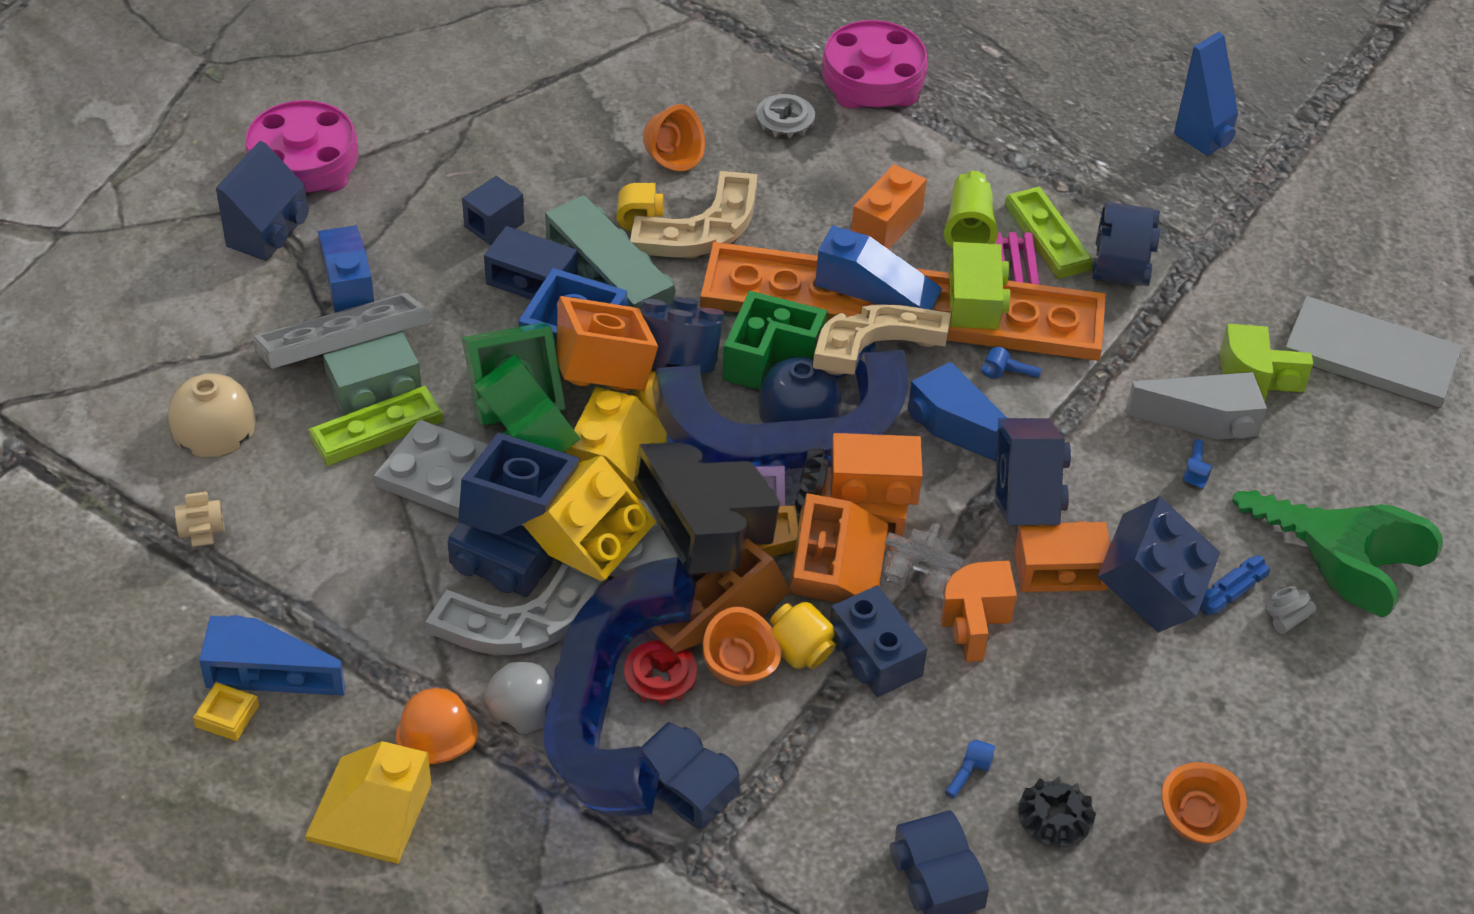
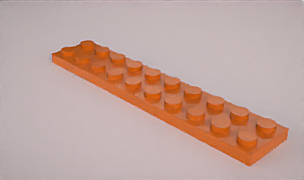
[700,242,1106,361]

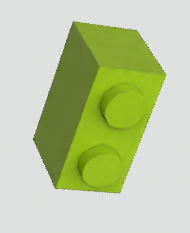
[949,242,1010,330]

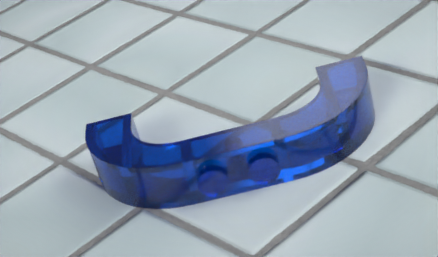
[652,350,908,471]
[544,557,696,817]

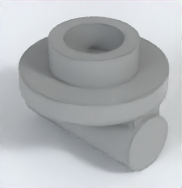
[1266,586,1316,634]

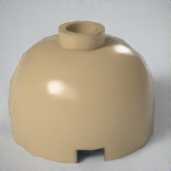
[168,373,256,457]

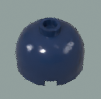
[758,357,841,439]

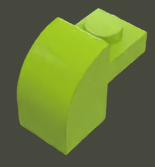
[1220,324,1313,401]

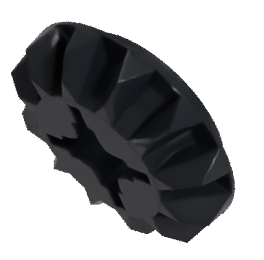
[795,447,829,513]
[1018,776,1096,847]

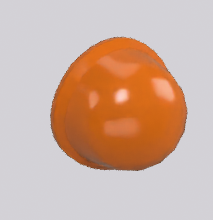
[643,104,705,171]
[702,607,781,687]
[396,688,479,765]
[1161,762,1247,844]

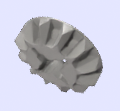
[756,94,815,139]

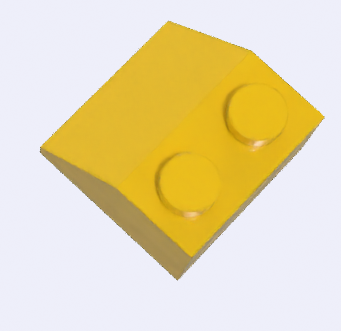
[566,386,671,501]

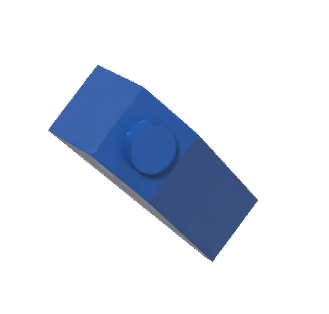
[1174,32,1238,156]
[317,225,374,313]
[815,225,942,310]
[908,362,1007,462]
[199,615,346,696]

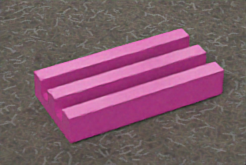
[995,232,1040,285]

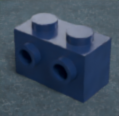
[830,585,927,697]

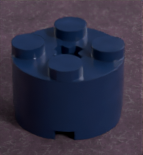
[1092,202,1160,286]
[641,297,724,374]

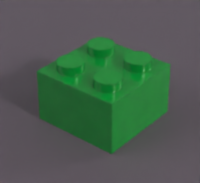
[461,322,566,425]

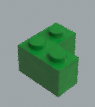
[722,291,827,390]
[474,354,580,453]

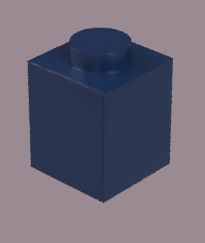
[462,176,525,245]

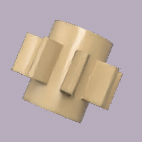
[175,492,225,547]

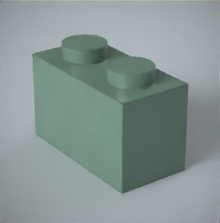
[323,331,422,416]

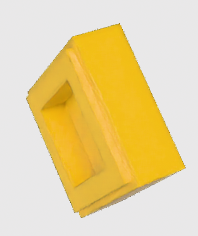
[193,682,259,741]

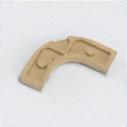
[630,171,758,259]
[813,305,951,375]

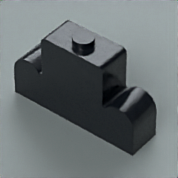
[634,443,780,574]

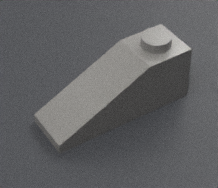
[1126,372,1267,440]

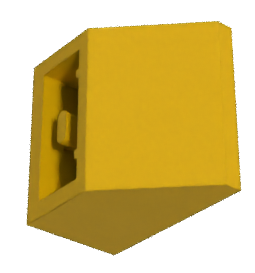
[523,455,656,581]

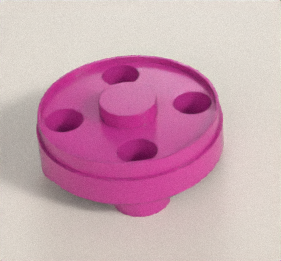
[822,20,928,109]
[245,100,359,194]

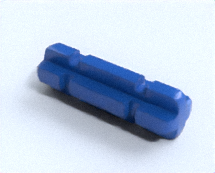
[1201,555,1270,616]

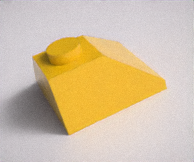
[305,741,432,864]

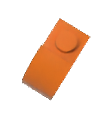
[941,561,1017,662]

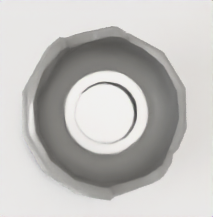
[484,662,561,734]

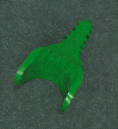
[1233,490,1443,618]

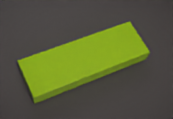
[1005,186,1094,279]
[309,385,443,466]

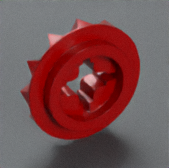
[624,640,697,706]

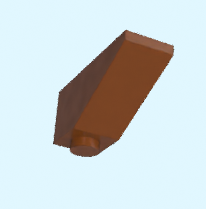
[647,538,791,653]

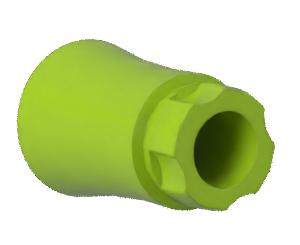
[944,170,998,249]

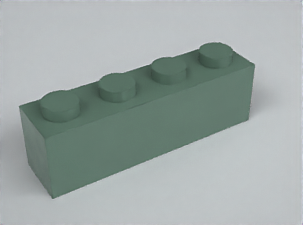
[545,195,676,311]

